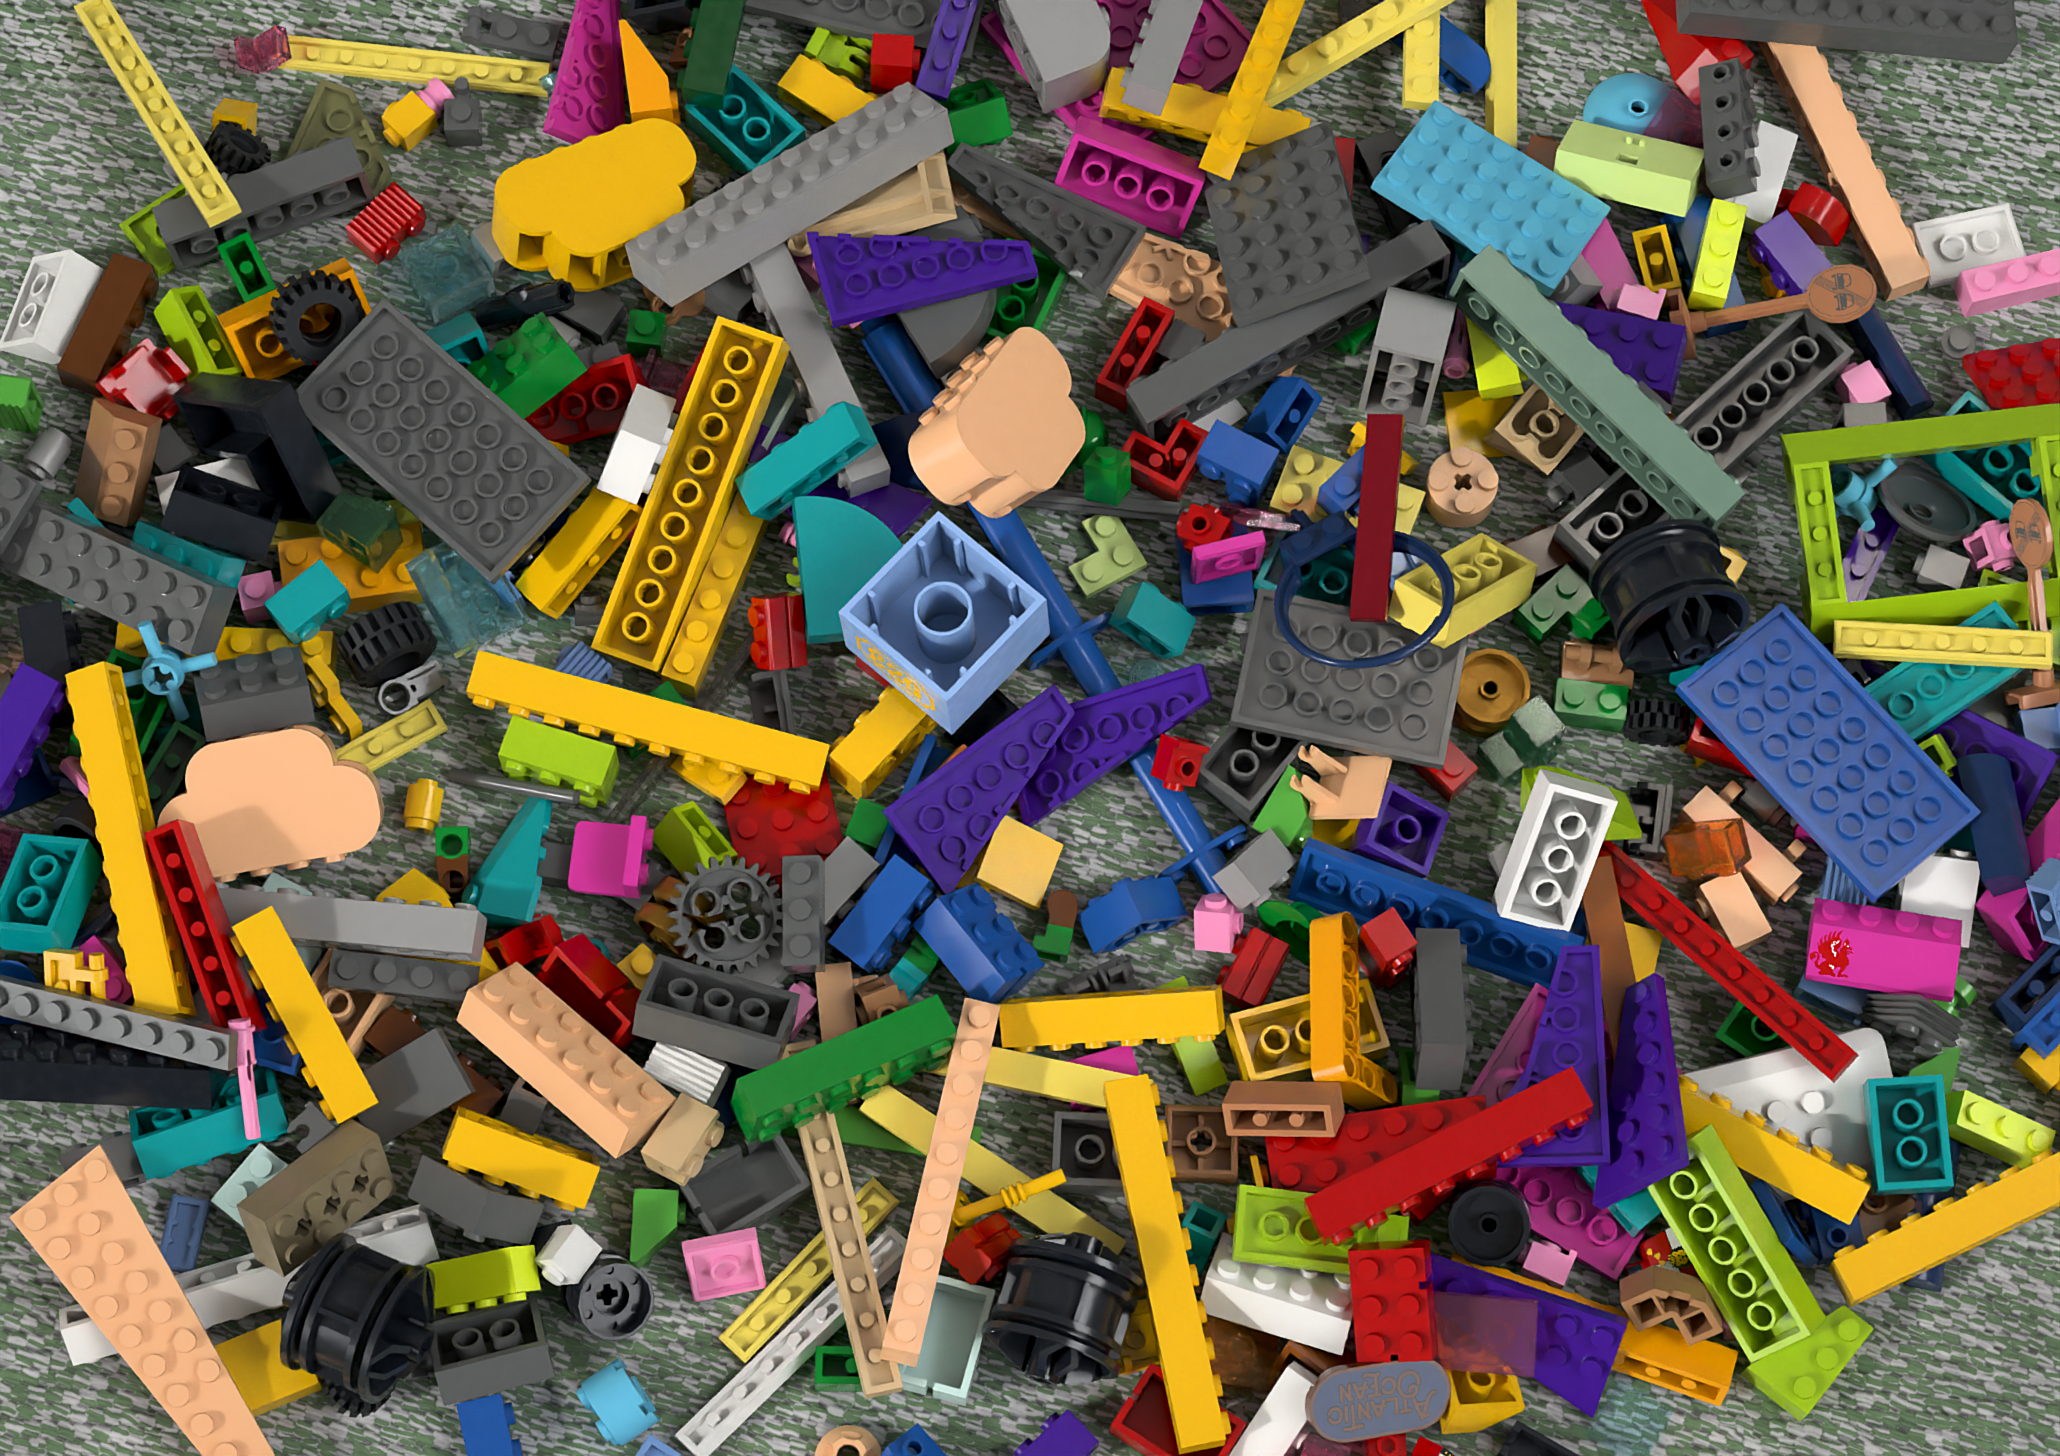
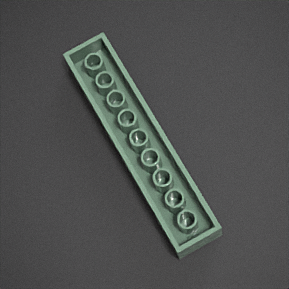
[1447,244,1746,530]

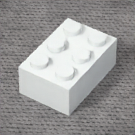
[597,384,678,504]

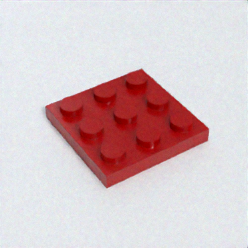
[1962,338,2060,411]
[723,768,843,887]

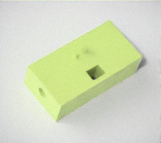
[1553,119,1705,217]

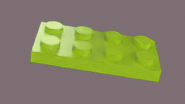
[1232,1184,1386,1275]

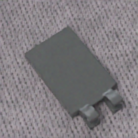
[357,1027,476,1146]

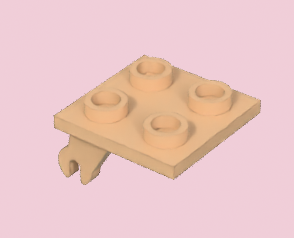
[1290,745,1393,820]

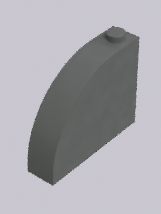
[895,205,997,380]

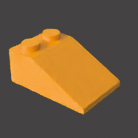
[618,20,681,125]

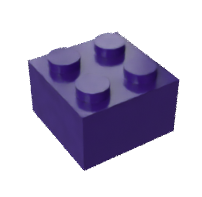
[1348,781,1450,879]

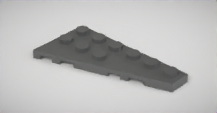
[947,142,1147,302]

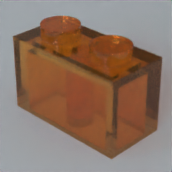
[1662,818,1752,879]

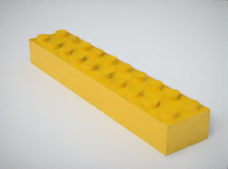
[591,316,790,676]

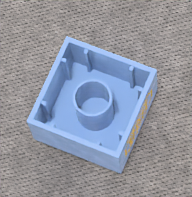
[839,511,1050,735]

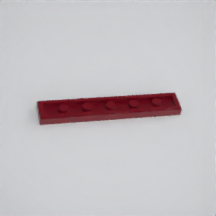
[1349,414,1405,623]

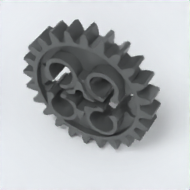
[666,855,783,974]

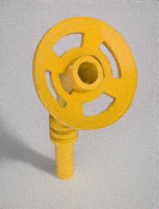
[943,1168,1067,1255]

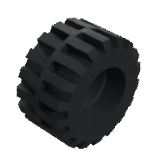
[269,270,365,366]
[337,601,438,688]

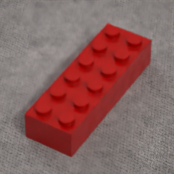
[1265,1095,1497,1193]

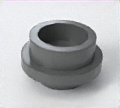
[1940,326,1976,360]

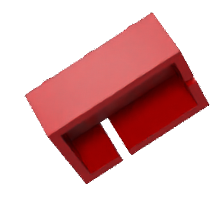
[535,933,641,1054]
[1348,1239,1439,1363]
[1109,1362,1247,1456]

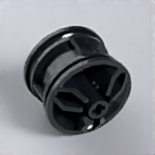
[1589,519,1750,675]
[280,1232,435,1404]
[981,1232,1147,1387]

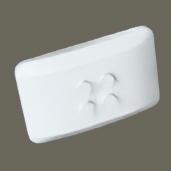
[1682,1027,1893,1205]

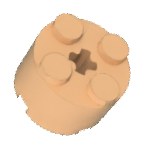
[1424,446,1499,528]

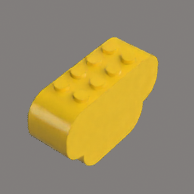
[492,118,696,292]

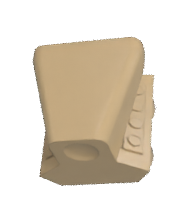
[1483,382,1585,475]

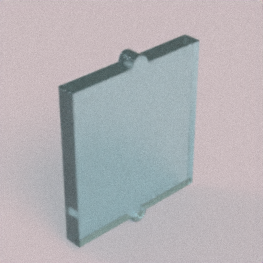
[1587,1379,1674,1456]

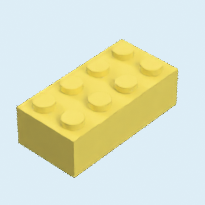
[1266,445,1426,549]
[1388,533,1538,649]

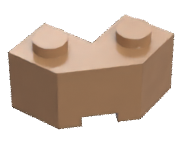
[1619,1265,1723,1346]

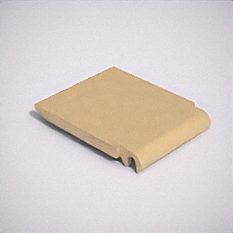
[787,149,957,257]

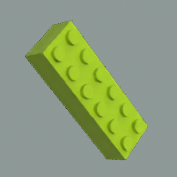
[1647,1124,1827,1363]

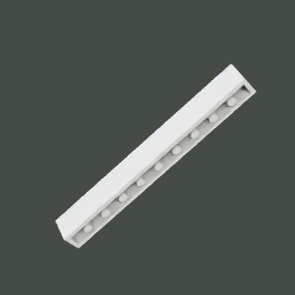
[59,1204,439,1366]

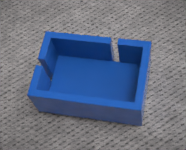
[828,854,937,974]
[913,882,1045,1004]

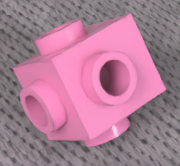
[1962,519,2019,573]

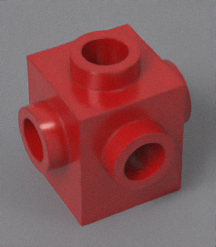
[1176,503,1235,555]

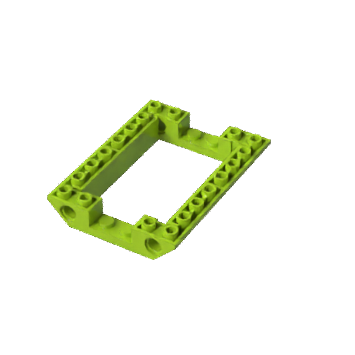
[1779,403,2060,644]

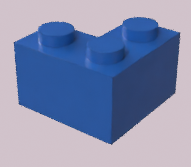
[1195,419,1280,509]
[1077,875,1188,954]

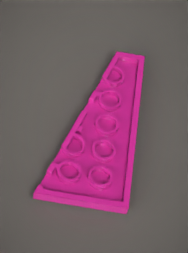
[542,0,625,144]

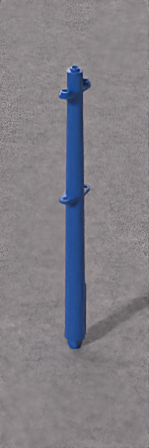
[859,315,1248,896]

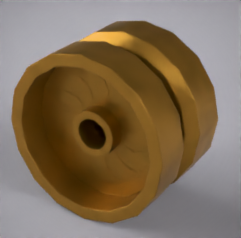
[1453,648,1531,739]
[634,876,728,964]

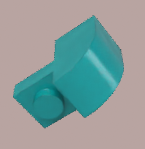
[1181,1200,1227,1278]

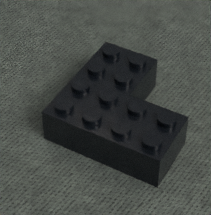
[172,372,348,526]

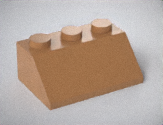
[73,398,163,527]

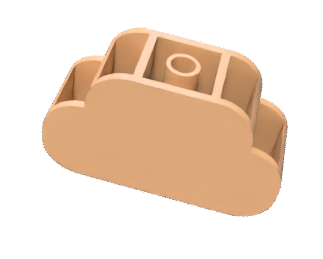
[908,327,1086,518]
[157,724,384,883]

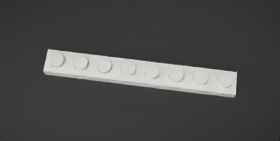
[675,1226,907,1456]

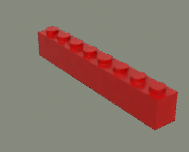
[1304,1066,1594,1247]

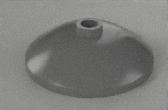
[1877,465,1977,542]

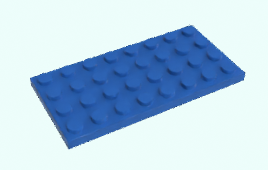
[1675,602,1981,903]

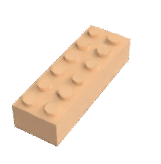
[456,962,676,1159]

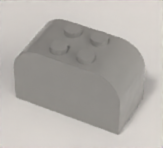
[991,0,1111,114]
[1358,286,1457,427]

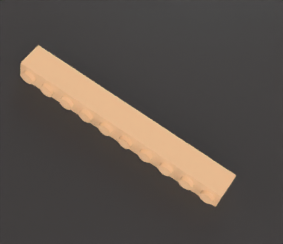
[1757,41,1930,302]
[880,998,1001,1367]

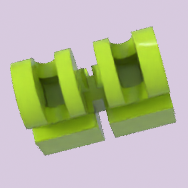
[804,27,872,85]

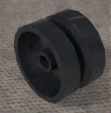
[1448,1178,1531,1267]

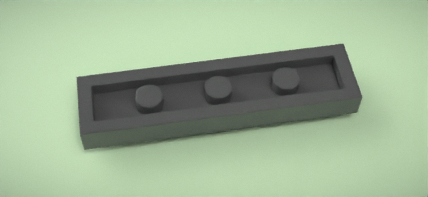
[327,949,480,1004]

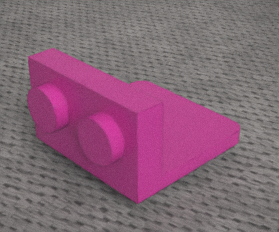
[568,815,654,899]

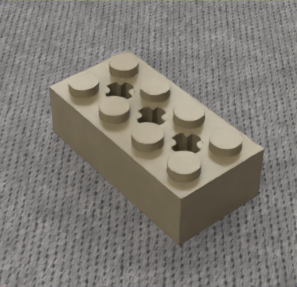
[236,1119,397,1277]

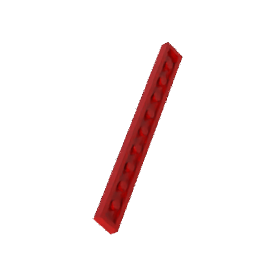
[1597,840,1859,1083]

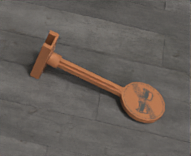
[1667,265,1877,361]
[2004,498,2060,710]

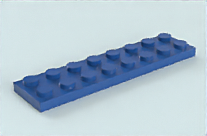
[1287,837,1584,990]

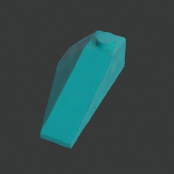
[462,796,553,930]

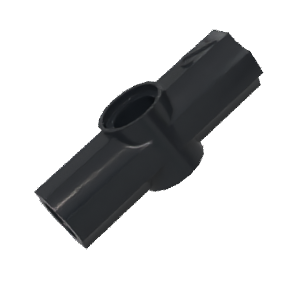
[475,278,575,332]

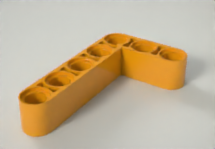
[1309,911,1398,1111]

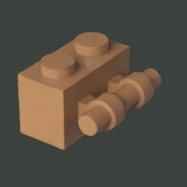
[1558,638,1634,698]

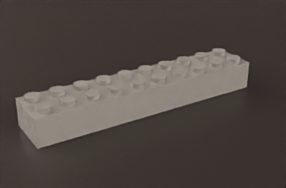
[624,82,954,307]

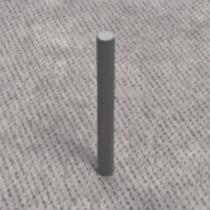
[448,768,580,805]

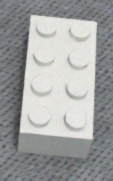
[1491,769,1618,932]
[1200,1232,1354,1356]

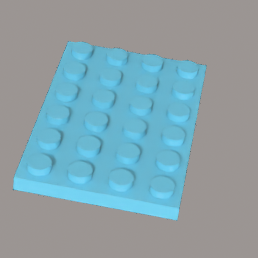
[1370,100,1611,298]

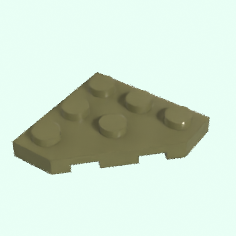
[284,79,392,199]

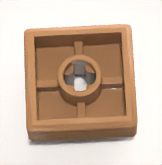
[1164,1104,1238,1183]

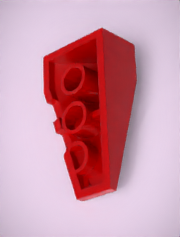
[1641,0,1755,108]
[524,353,650,445]

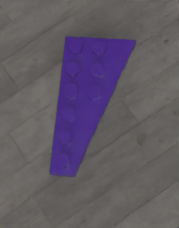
[1017,663,1213,827]
[881,684,1075,895]
[1592,973,1690,1210]
[1420,1253,1628,1418]

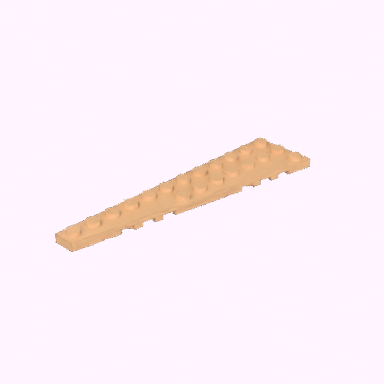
[949,176,1296,381]
[9,1144,276,1456]

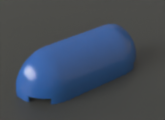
[1377,0,1491,95]

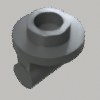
[574,591,609,626]

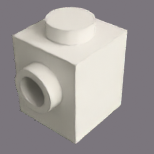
[534,1224,602,1286]

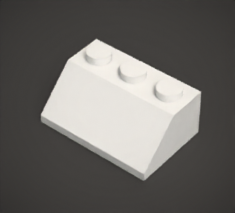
[0,249,103,364]

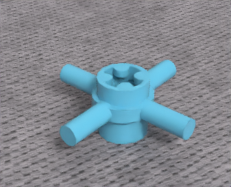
[1830,458,1899,532]
[123,620,217,722]

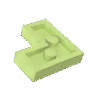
[1068,515,1147,599]

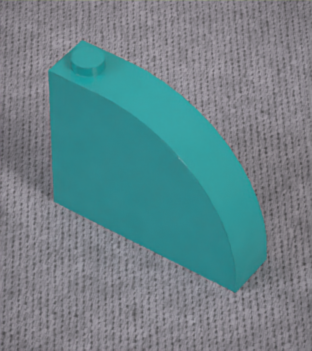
[792,496,903,644]

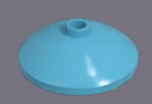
[1583,73,1685,144]

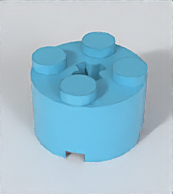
[575,1357,661,1446]

